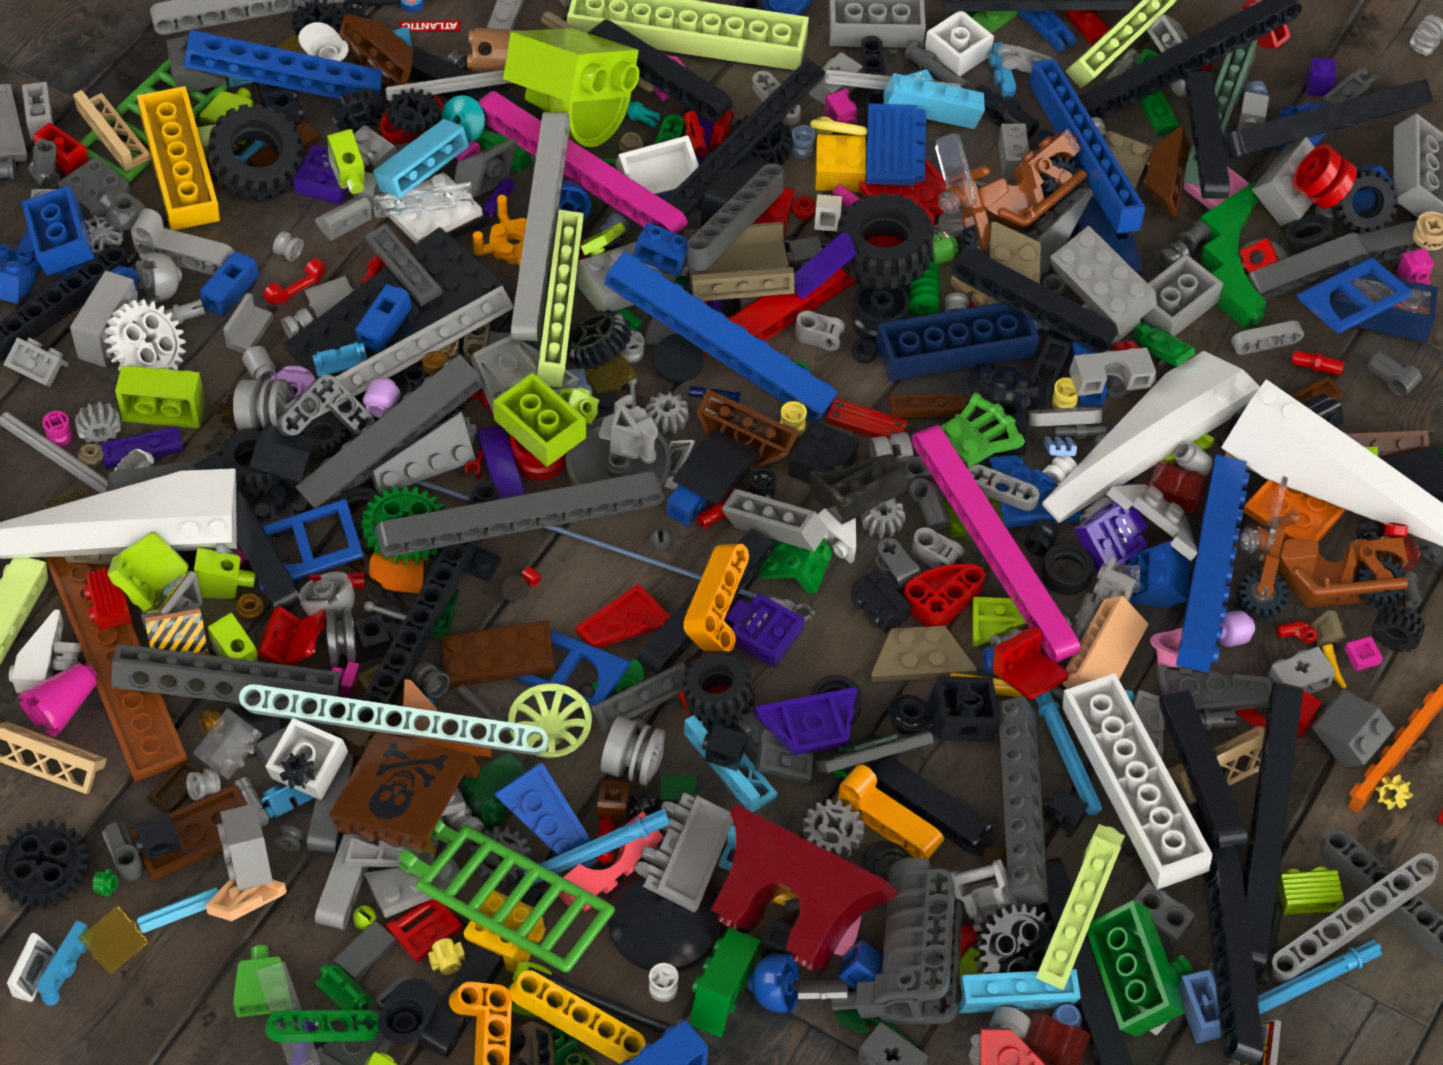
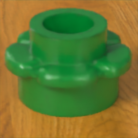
[93,868,118,897]

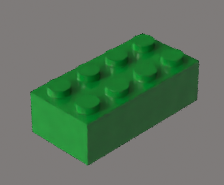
[1087,900,1186,1037]

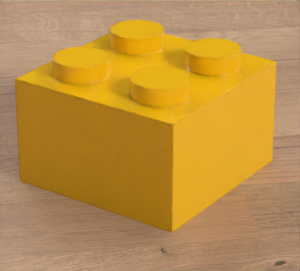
[815,134,866,192]

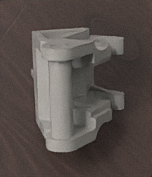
[599,395,658,464]
[950,859,1018,932]

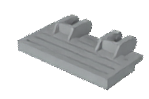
[0,84,27,161]
[635,792,733,912]

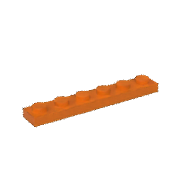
[1348,684,1443,814]

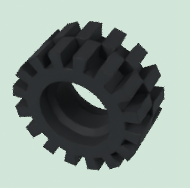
[299,411,346,460]
[1372,604,1426,652]

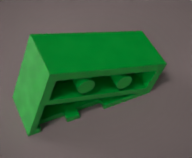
[689,928,761,1038]

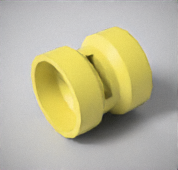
[1051,378,1078,409]
[780,401,807,436]

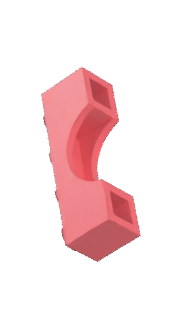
[558,811,664,912]

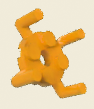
[473,195,527,267]

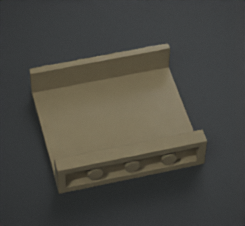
[684,222,794,301]

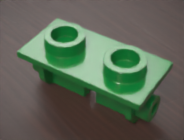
[315,963,375,1010]

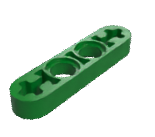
[265,1010,379,1042]

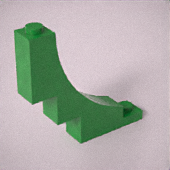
[1200,182,1267,329]

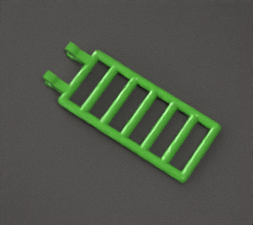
[80,59,228,183]
[398,820,615,973]

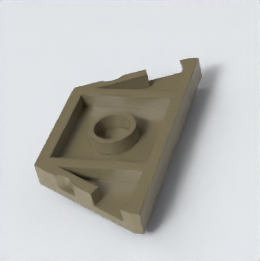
[988,222,1042,305]
[871,626,977,682]

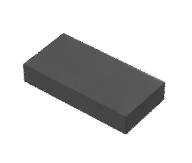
[334,921,397,982]

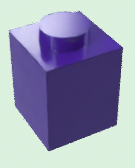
[1306,58,1336,96]

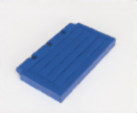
[866,104,926,186]

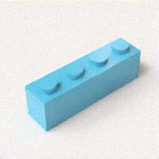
[884,73,985,129]
[373,119,469,199]

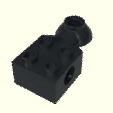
[888,676,1001,742]

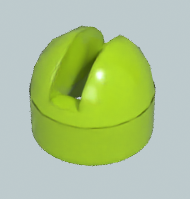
[353,905,377,931]

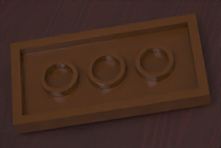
[441,620,555,688]
[129,785,246,881]

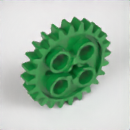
[362,485,444,566]

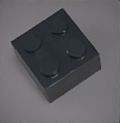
[788,420,859,495]

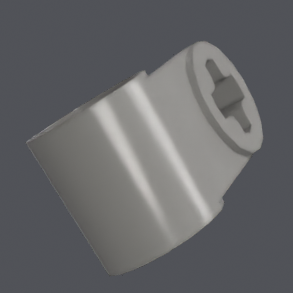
[794,311,845,351]
[911,527,964,568]

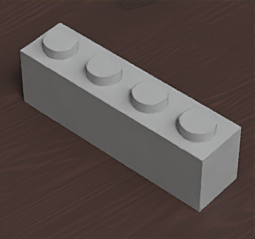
[721,489,828,552]

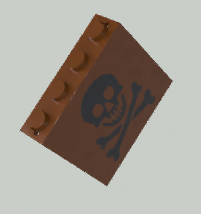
[329,732,481,854]

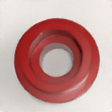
[792,197,816,220]

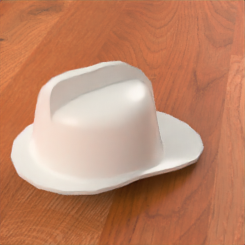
[299,22,349,62]

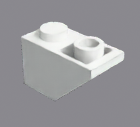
[817,499,856,564]

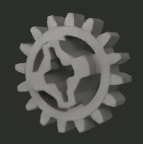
[803,799,864,857]

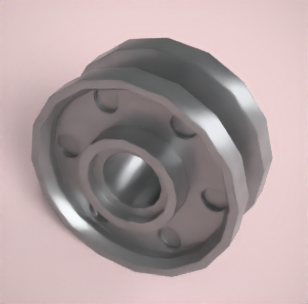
[326,608,356,667]

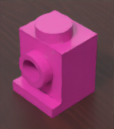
[824,88,858,125]
[1396,248,1434,285]

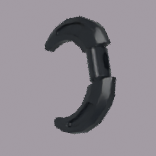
[862,841,908,874]

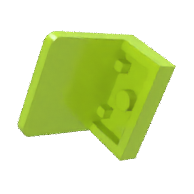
[107,531,188,612]

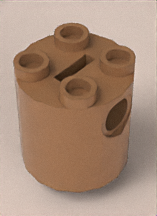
[467,28,524,74]

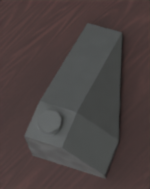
[1019,189,1093,276]

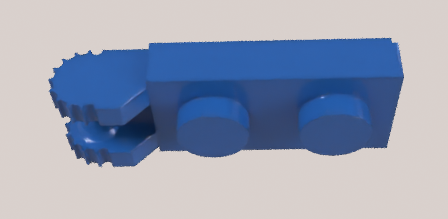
[1018,11,1077,53]

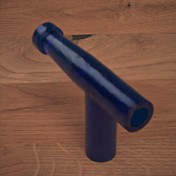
[689,386,741,403]

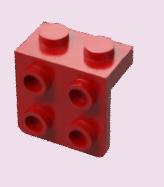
[257,606,326,666]
[993,626,1069,699]

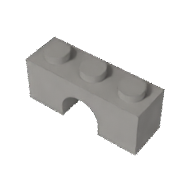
[1069,348,1156,396]

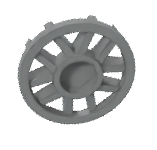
[84,215,124,255]

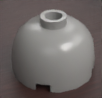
[136,253,182,304]
[298,571,355,623]

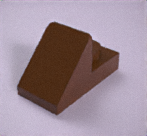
[597,778,630,823]

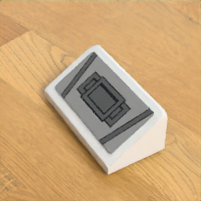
[664,440,696,490]
[7,933,56,1002]

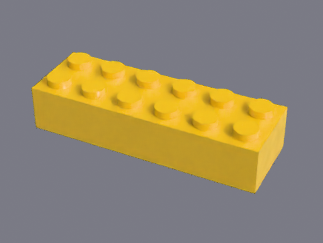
[137,86,220,230]

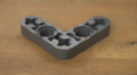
[277,375,375,436]

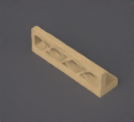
[73,90,151,172]
[0,721,107,794]
[1167,726,1265,804]

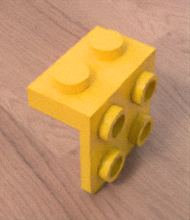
[464,891,545,973]

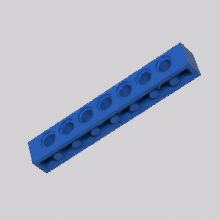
[183,30,382,106]

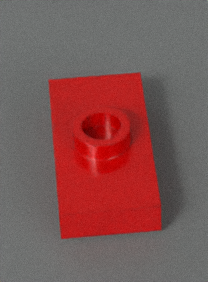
[1065,10,1110,45]

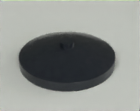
[607,864,722,972]

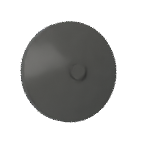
[566,416,671,489]

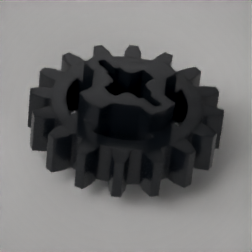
[292,0,343,36]
[331,87,384,133]
[386,88,440,136]

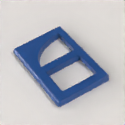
[1297,257,1412,334]
[256,499,364,591]
[511,630,631,708]

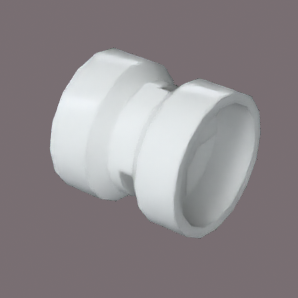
[1042,455,1077,485]
[649,963,678,1002]

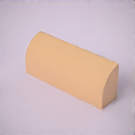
[1063,595,1148,689]

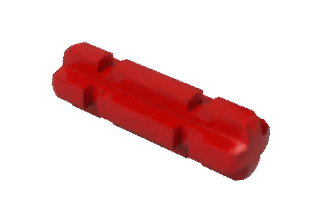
[596,817,615,865]

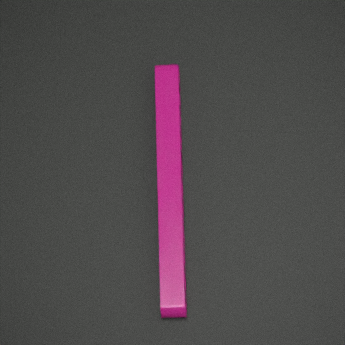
[478,91,688,234]
[912,425,1081,663]

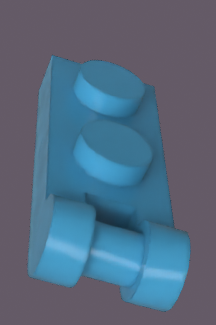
[988,42,1016,98]
[37,920,91,1006]

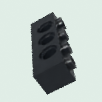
[255,45,304,126]

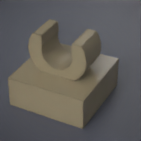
[1311,610,1347,647]

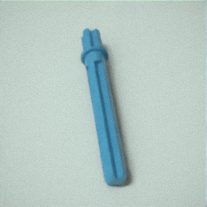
[1035,691,1103,816]
[524,809,671,886]
[1257,939,1382,1015]

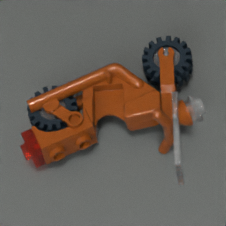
[936,129,1087,257]
[1236,475,1420,621]

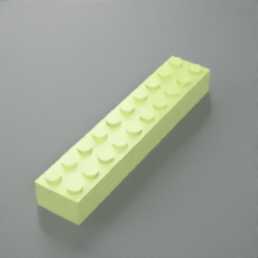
[567,0,809,70]

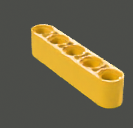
[509,971,646,1064]

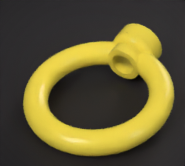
[810,116,868,136]

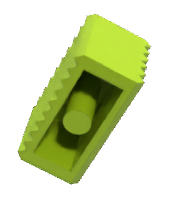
[1277,867,1344,916]

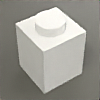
[814,194,842,231]

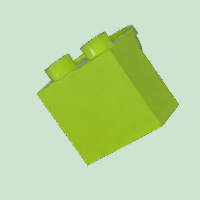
[503,28,639,147]

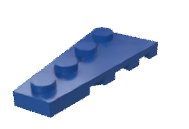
[493,762,598,869]

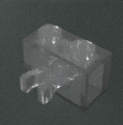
[193,708,263,780]

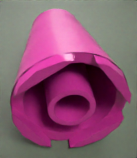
[18,663,97,738]

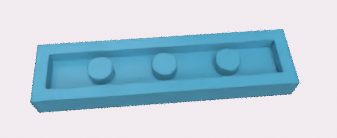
[684,715,777,813]
[958,969,1081,1014]

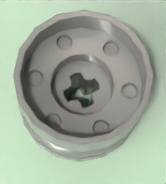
[233,379,295,433]
[601,716,665,786]

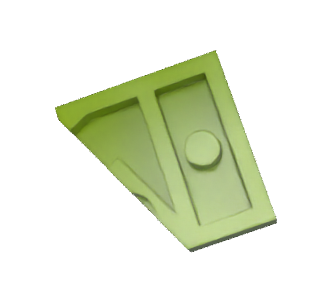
[972,597,1027,646]

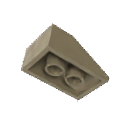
[1082,131,1153,197]

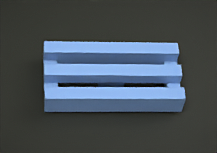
[1044,436,1077,456]

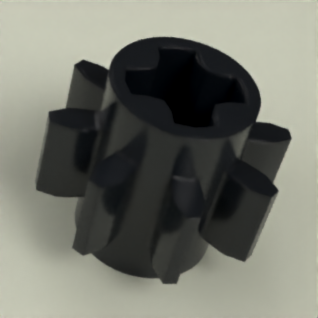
[279,753,316,789]

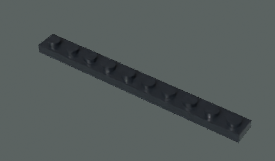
[665,58,825,217]

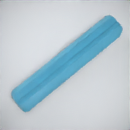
[137,887,219,933]

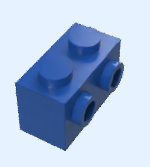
[633,222,689,277]

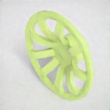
[508,684,592,758]

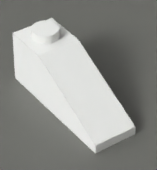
[9,610,64,693]

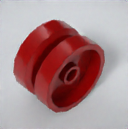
[1293,144,1357,209]
[510,434,566,481]

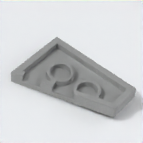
[364,859,466,918]

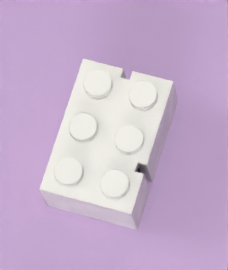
[615,136,699,196]

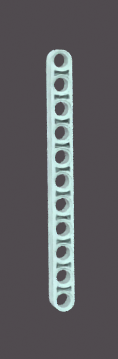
[239,684,549,755]

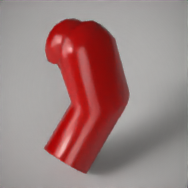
[1276,621,1317,644]

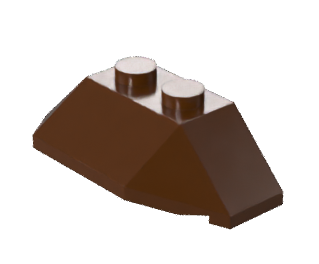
[339,14,413,90]
[1143,127,1190,216]
[696,389,800,469]

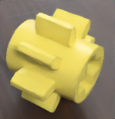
[1375,774,1413,810]
[428,938,466,975]

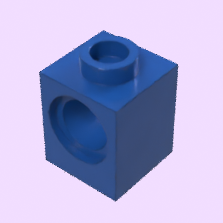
[666,485,706,527]
[838,940,883,991]

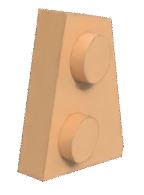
[206,879,287,921]

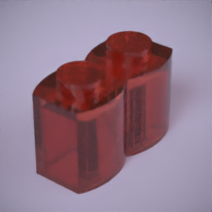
[1148,462,1207,513]
[1024,1013,1091,1065]

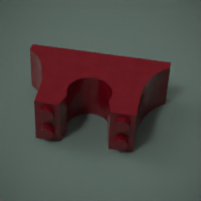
[711,804,898,972]

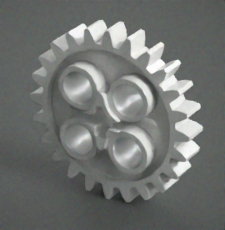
[104,299,186,371]

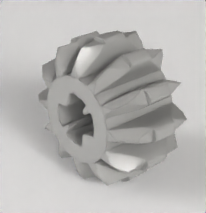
[1410,14,1443,56]
[645,391,689,436]
[75,401,121,444]
[860,494,905,539]

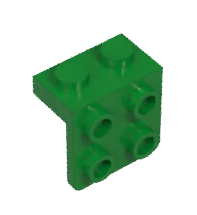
[759,539,833,594]

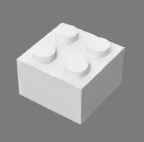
[925,11,994,76]
[265,718,348,801]

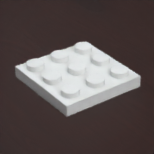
[381,172,483,244]

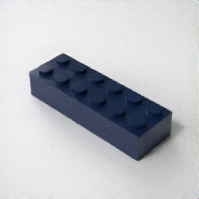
[876,303,1039,382]

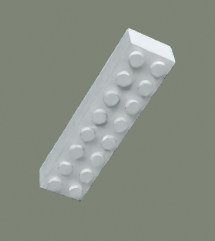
[1062,673,1212,890]

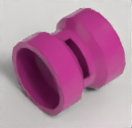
[42,411,73,447]

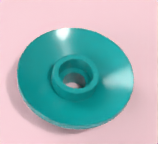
[441,95,485,143]

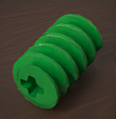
[908,262,940,317]

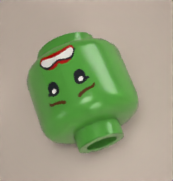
[930,231,958,265]

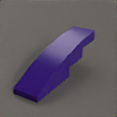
[476,425,525,499]

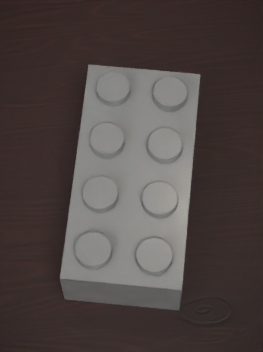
[828,0,926,48]
[1393,113,1443,217]
[1050,226,1157,336]
[575,242,689,312]

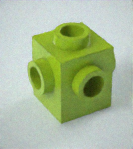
[559,387,599,424]

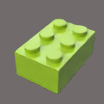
[115,365,206,429]
[493,372,586,467]

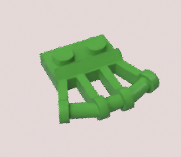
[940,392,1025,469]

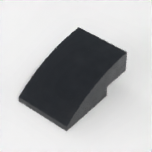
[673,429,760,505]

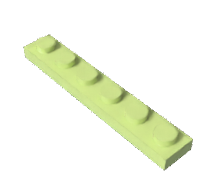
[1036,836,1121,990]

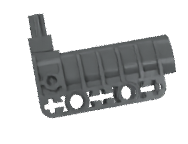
[831,858,963,1025]

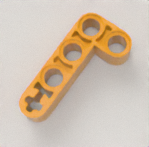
[684,544,749,652]
[838,764,944,859]
[449,982,512,1065]

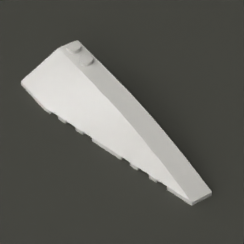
[1042,351,1260,523]
[1221,380,1443,547]
[0,469,237,559]

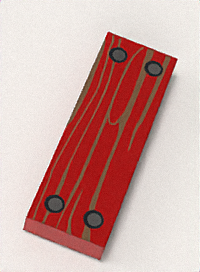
[826,398,908,439]

